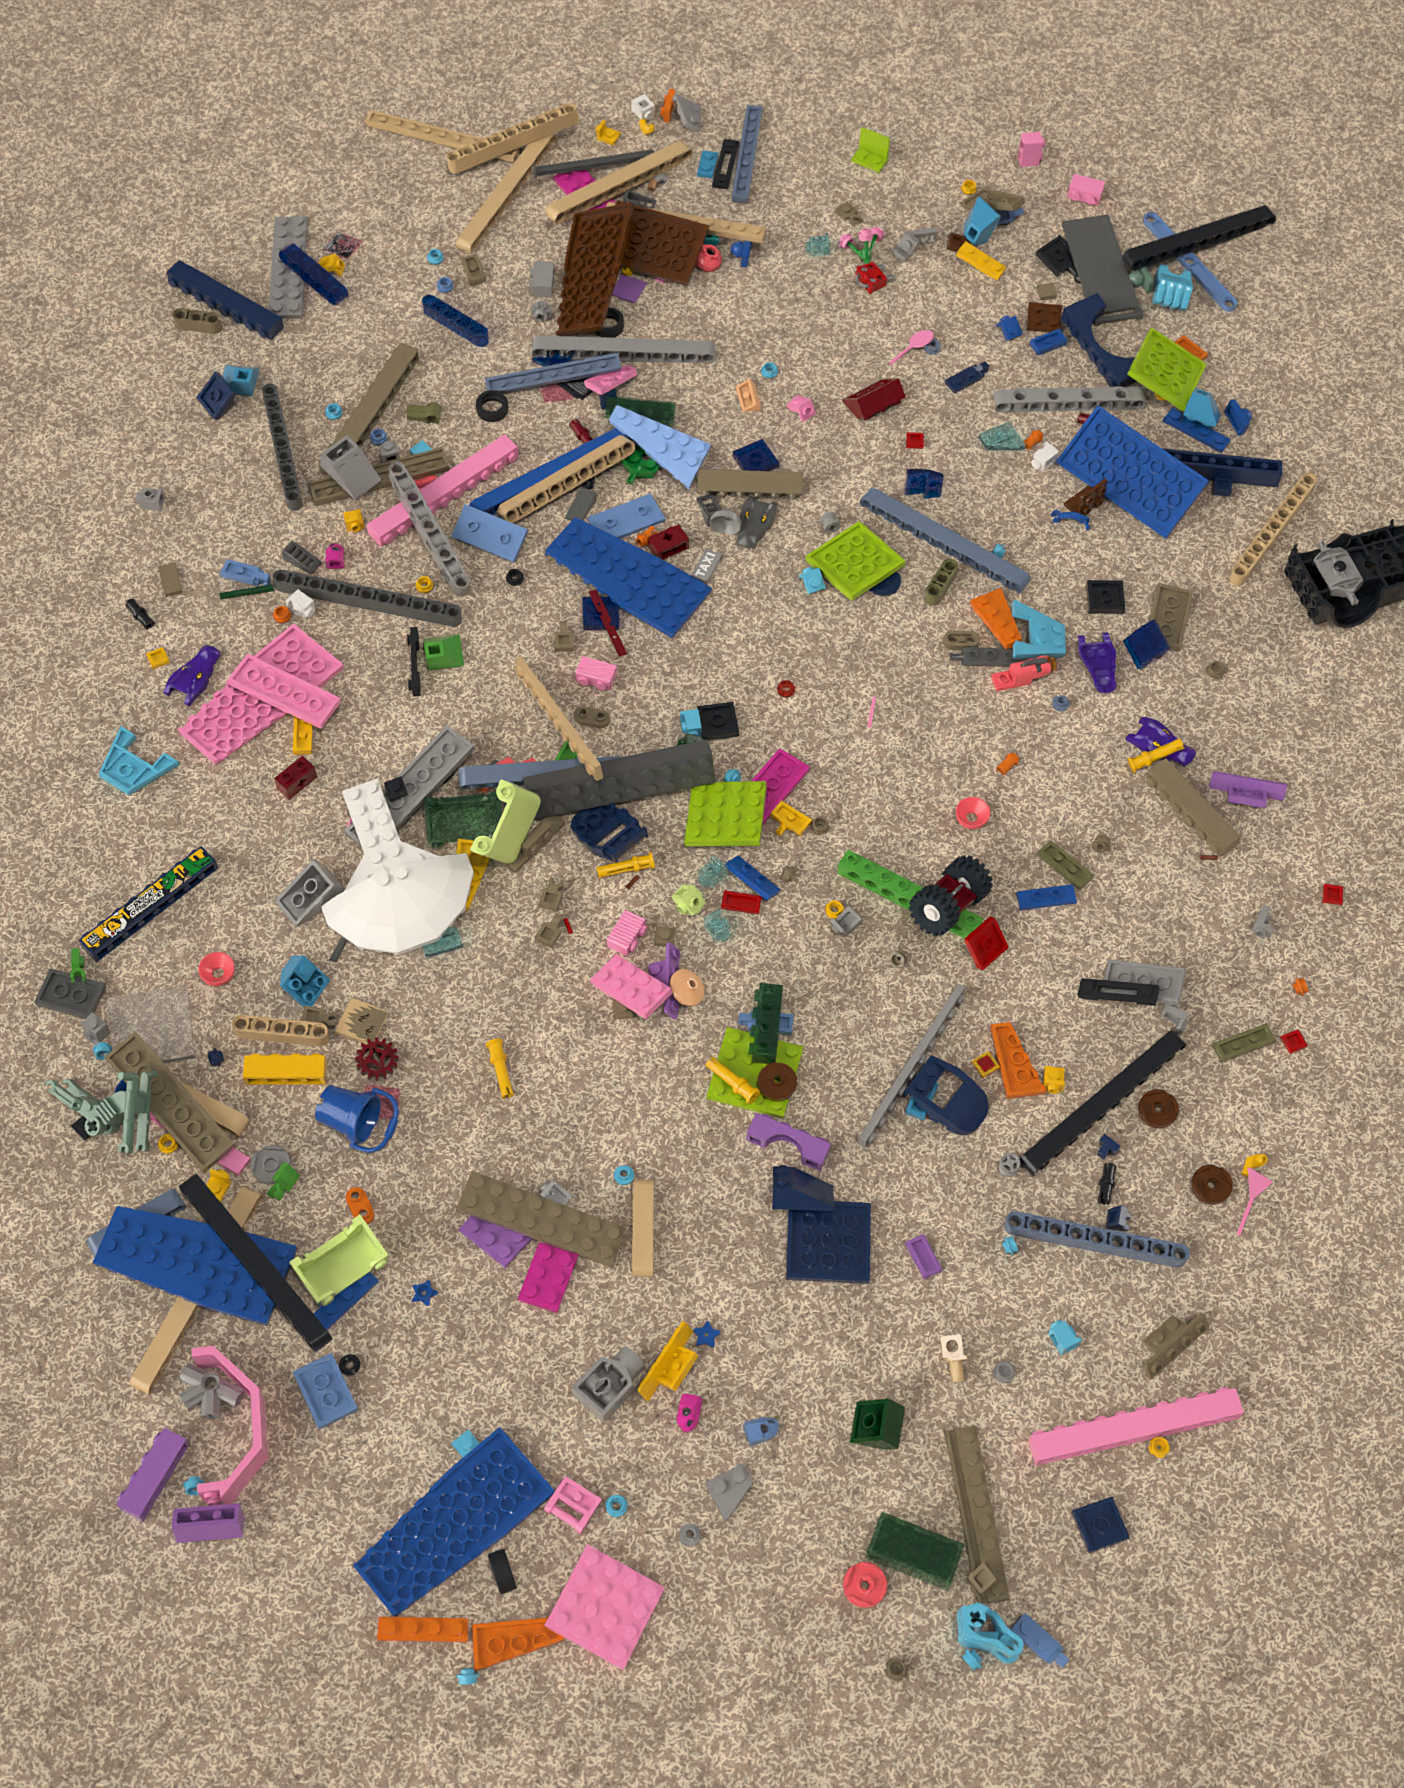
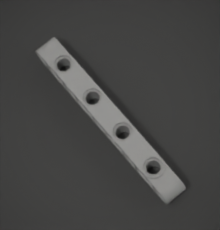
[994,387,1146,412]
[389,461,469,596]

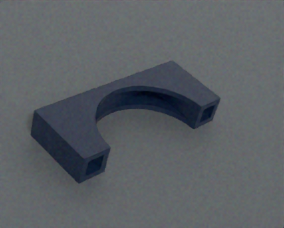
[1061,293,1137,387]

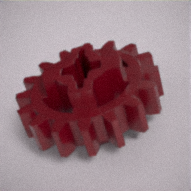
[355,1037,399,1081]

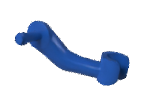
[1051,510,1090,530]

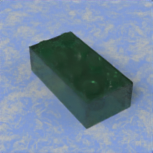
[865,1511,965,1591]

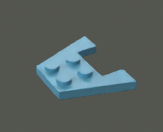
[1012,599,1066,659]
[99,726,179,796]

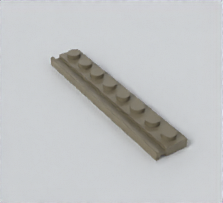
[308,447,450,506]
[945,1426,1010,1604]

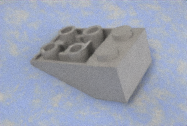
[320,435,382,501]

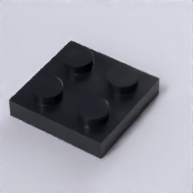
[1086,580,1126,614]
[697,702,739,740]

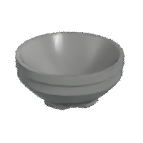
[710,508,742,535]

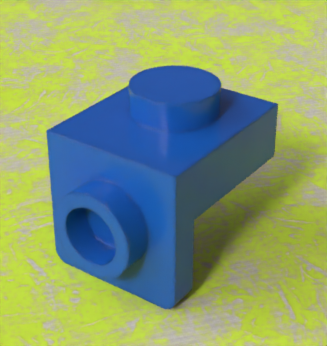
[996,315,1023,341]

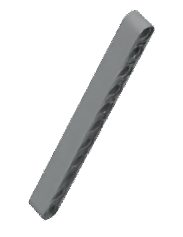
[532,336,716,363]

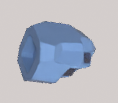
[743,1417,779,1446]

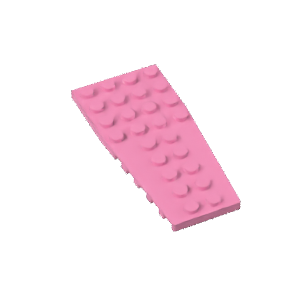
[178,624,344,765]

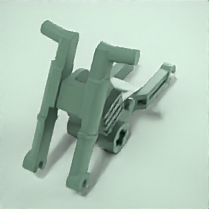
[45,1070,158,1153]

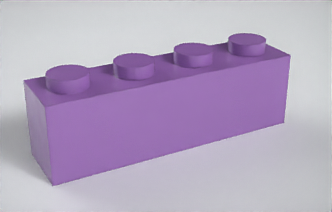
[117,1428,190,1522]

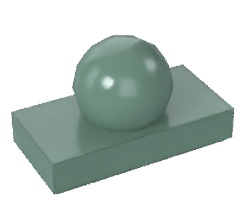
[1129,267,1155,293]

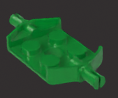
[622,445,660,485]

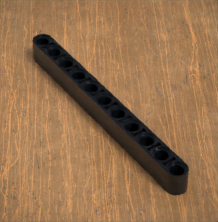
[1122,205,1277,271]
[1019,1030,1187,1177]
[179,1173,333,1353]

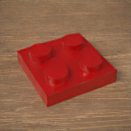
[963,916,1009,971]

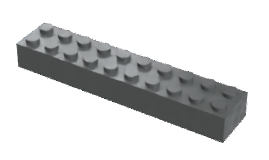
[523,740,716,820]

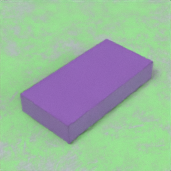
[905,1234,943,1279]

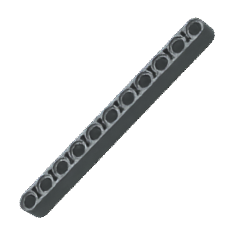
[273,570,462,627]

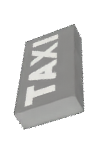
[905,227,938,245]
[691,549,722,584]

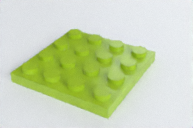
[1127,327,1207,411]
[805,521,906,601]
[684,781,767,846]
[706,1027,804,1119]

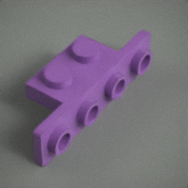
[1209,771,1287,808]
[649,942,681,1019]

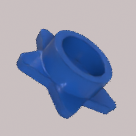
[412,1280,438,1306]
[693,1321,721,1348]

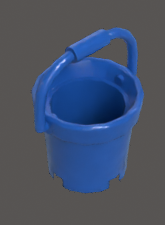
[315,1085,399,1153]

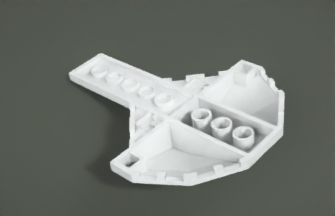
[321,778,474,956]

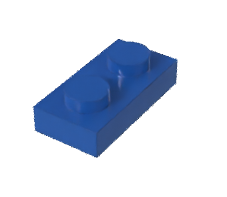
[1030,329,1068,355]

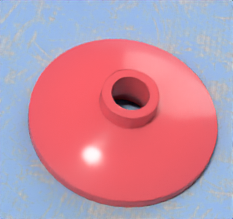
[414,475,437,490]

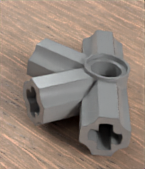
[179,1363,245,1419]

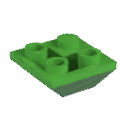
[424,634,464,671]

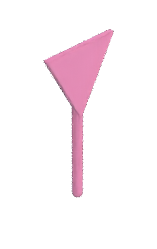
[1237,1167,1273,1236]

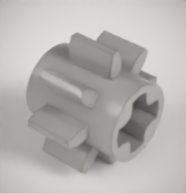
[531,301,552,322]

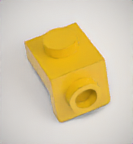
[317,253,345,276]

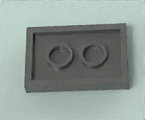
[34,968,106,1019]

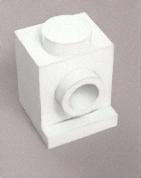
[631,94,655,120]
[1031,441,1059,472]
[285,590,316,619]

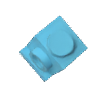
[680,709,702,740]
[1048,1319,1082,1355]

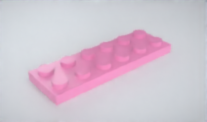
[227,654,341,729]

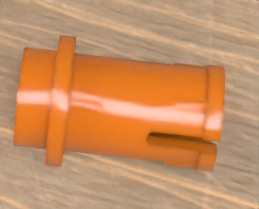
[1022,430,1044,450]
[636,526,658,547]
[996,752,1019,775]

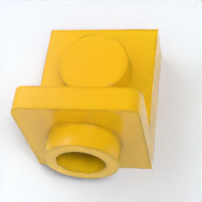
[595,119,621,146]
[343,509,365,532]
[1043,1066,1065,1094]
[206,1169,232,1202]

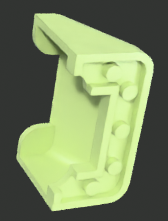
[470,779,541,864]
[289,1215,388,1306]

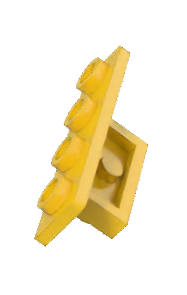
[637,1321,698,1401]

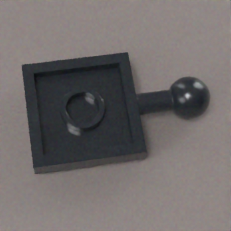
[1035,235,1081,284]

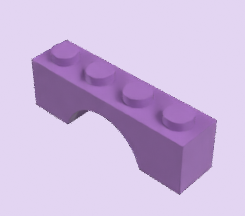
[746,1113,831,1171]

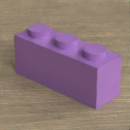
[171,1503,245,1543]

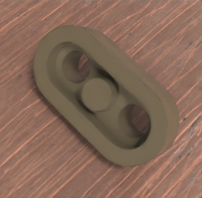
[943,631,980,650]
[574,706,610,728]

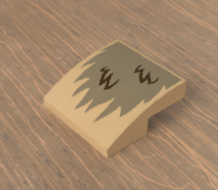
[334,998,389,1045]

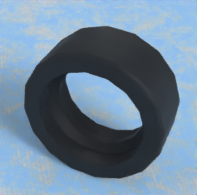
[594,307,624,338]
[476,390,509,422]
[488,1548,517,1595]

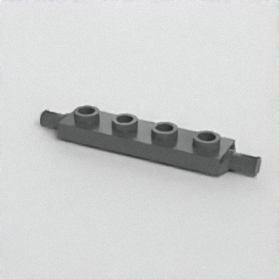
[950,647,1048,667]

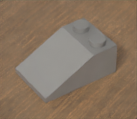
[274,860,345,927]

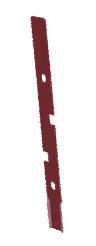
[589,589,627,657]

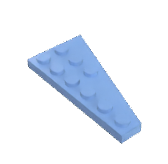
[609,405,711,490]

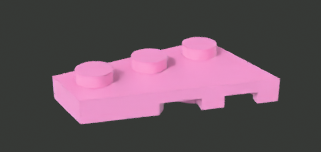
[584,365,637,395]

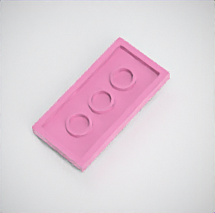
[590,954,673,1019]

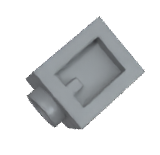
[892,231,920,261]
[1251,905,1274,938]

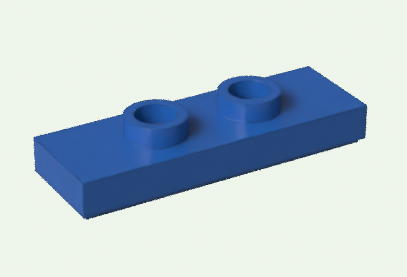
[725,855,781,901]
[1016,884,1077,911]

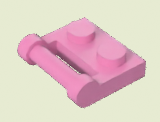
[544,1476,602,1534]

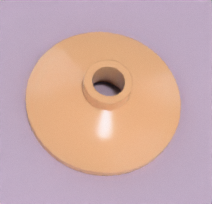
[670,969,704,1006]

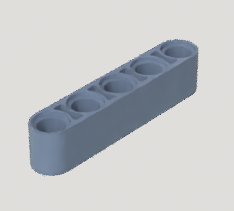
[86,1189,186,1257]

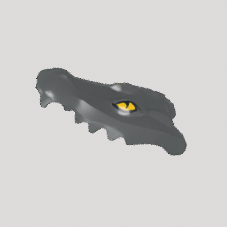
[737,496,778,549]

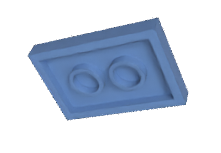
[293,1353,358,1430]

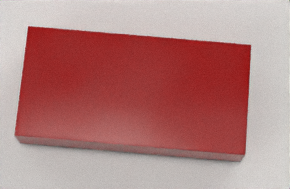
[721,890,762,915]

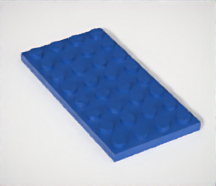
[1056,405,1209,539]

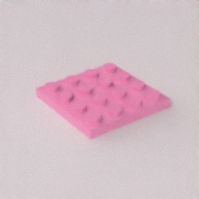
[544,1544,665,1670]

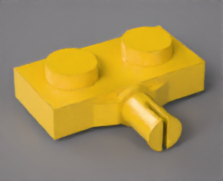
[770,800,812,836]

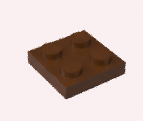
[1027,302,1062,332]

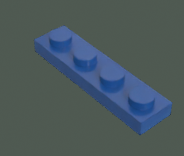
[1163,408,1231,453]
[313,1272,379,1330]

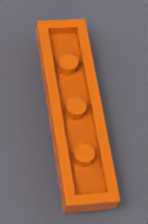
[377,1617,469,1643]

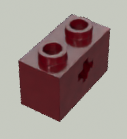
[648,524,689,560]
[274,756,317,800]

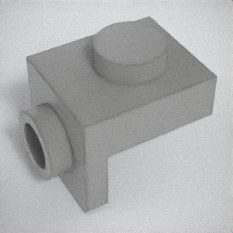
[830,906,863,936]
[1160,1004,1188,1035]
[540,1179,572,1205]

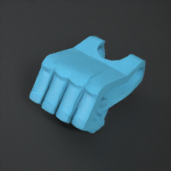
[1152,264,1193,311]
[957,1602,1024,1664]

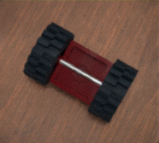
[909,855,993,936]

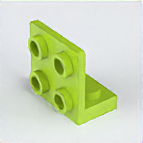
[851,127,890,173]

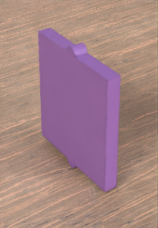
[612,274,647,303]

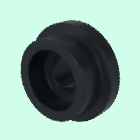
[506,569,524,586]
[339,1354,361,1376]

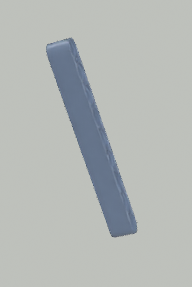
[458,756,620,789]
[1004,1211,1190,1268]

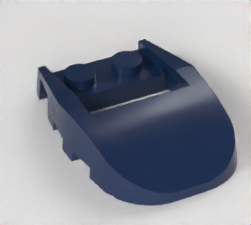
[571,803,648,863]
[903,1055,989,1136]

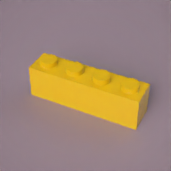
[243,1053,327,1085]

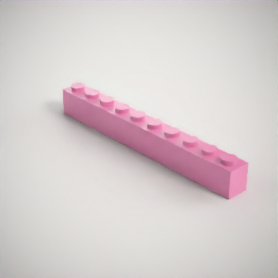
[367,434,519,547]
[1028,1387,1244,1466]

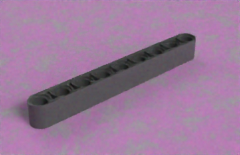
[262,384,303,511]

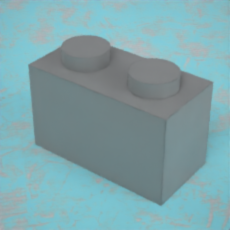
[529,261,555,297]

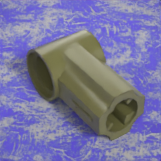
[406,402,442,424]

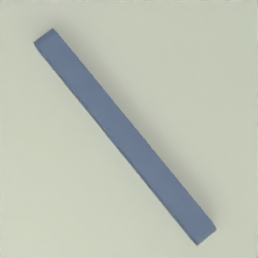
[860,488,1031,594]

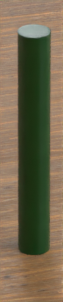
[219,584,274,600]

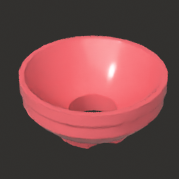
[696,244,722,272]
[956,797,990,829]
[198,952,235,986]

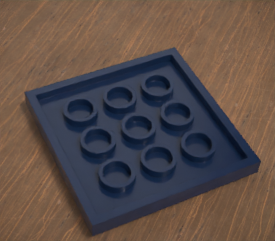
[786,1201,871,1284]

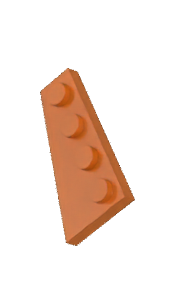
[970,588,1022,650]
[990,1022,1047,1099]
[472,1617,564,1672]

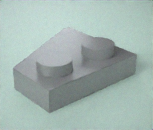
[672,94,701,132]
[705,1463,753,1521]

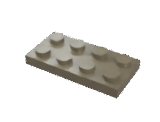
[1144,583,1193,652]

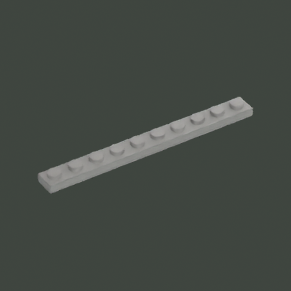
[858,983,966,1148]

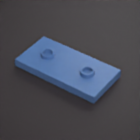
[587,493,665,539]
[451,504,529,563]

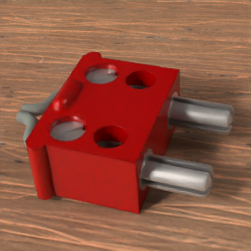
[855,261,894,294]

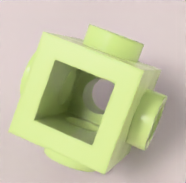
[671,884,706,915]

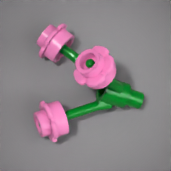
[839,227,884,265]

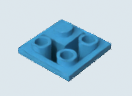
[964,197,1001,245]
[223,365,260,396]
[1183,388,1221,427]
[280,955,330,1007]

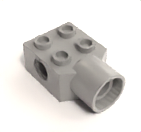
[572,1346,645,1423]

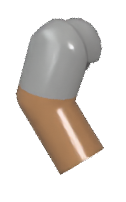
[647,173,668,192]

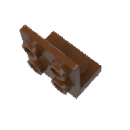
[1064,478,1108,516]

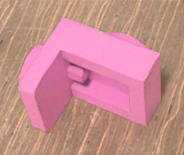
[787,396,816,422]

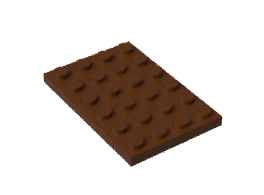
[615,200,709,286]

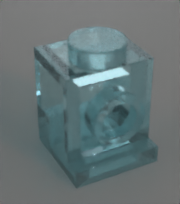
[805,233,830,257]
[698,855,727,889]
[704,909,731,943]

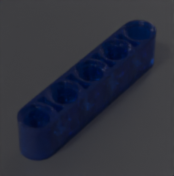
[279,243,348,305]
[422,295,489,347]

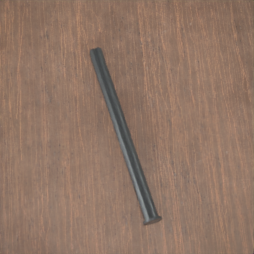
[532,149,654,179]

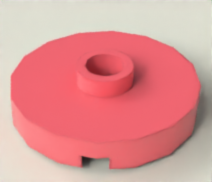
[843,1562,887,1608]

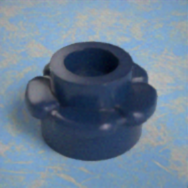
[207,1048,224,1067]

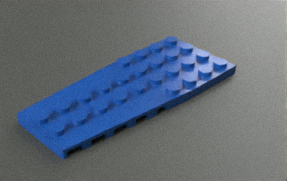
[545,517,712,639]
[93,1206,297,1326]
[353,1427,555,1617]

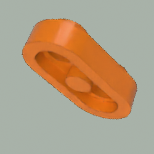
[345,1187,375,1225]

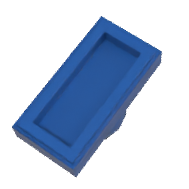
[731,241,752,267]
[1224,399,1252,436]

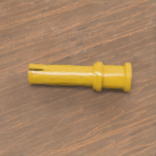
[1127,738,1184,773]
[596,852,655,878]
[486,1038,514,1099]
[705,1056,760,1104]

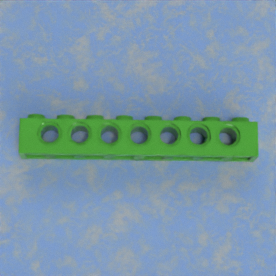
[837,850,984,939]

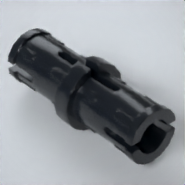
[125,598,155,630]
[1097,1163,1117,1205]

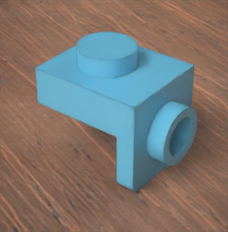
[799,567,826,594]

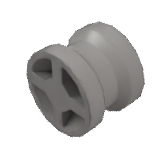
[819,512,841,534]
[998,1153,1020,1177]

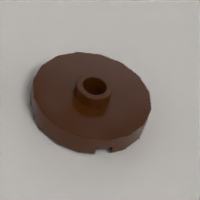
[758,1063,797,1102]
[1138,1089,1179,1128]
[1191,1164,1233,1205]

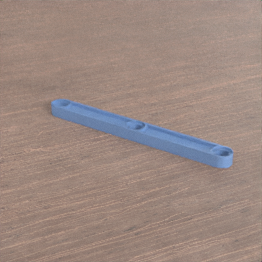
[1143,212,1237,312]

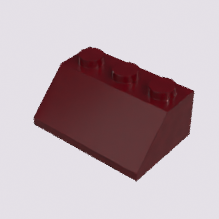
[842,378,906,420]

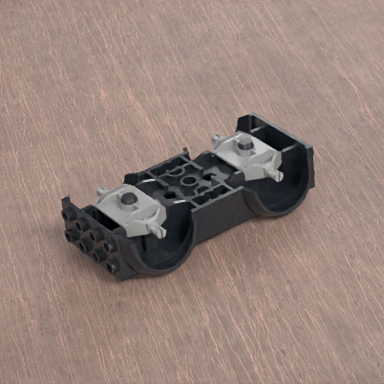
[1284,519,1404,628]

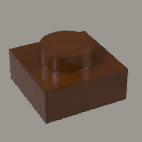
[947,232,966,252]

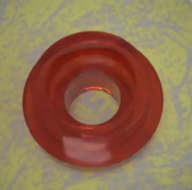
[777,680,795,698]

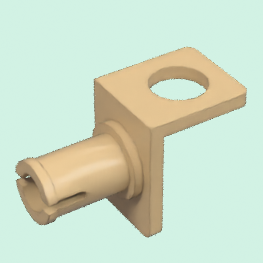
[940,1335,968,1382]

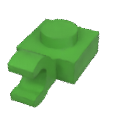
[70,948,86,983]
[267,1162,300,1201]

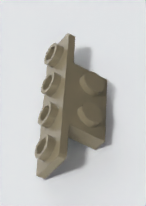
[502,815,565,872]
[1143,1313,1209,1380]

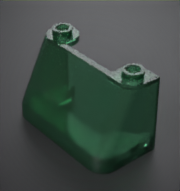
[424,791,502,847]

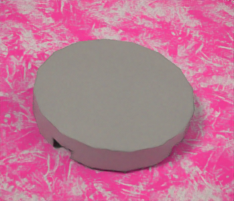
[251,1145,291,1185]

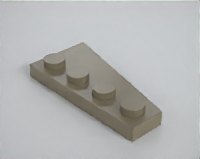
[960,187,1025,211]

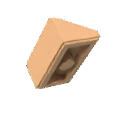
[736,379,762,412]

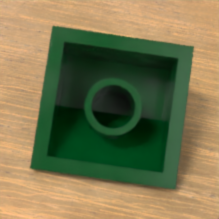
[850,1398,905,1450]

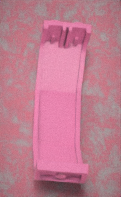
[191,1346,268,1506]

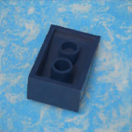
[772,1165,834,1211]

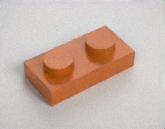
[661,89,675,122]

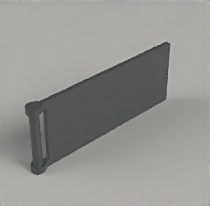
[1061,214,1143,326]

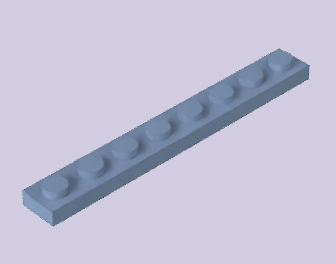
[732,105,763,203]
[485,353,622,394]

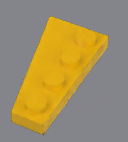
[456,839,490,911]

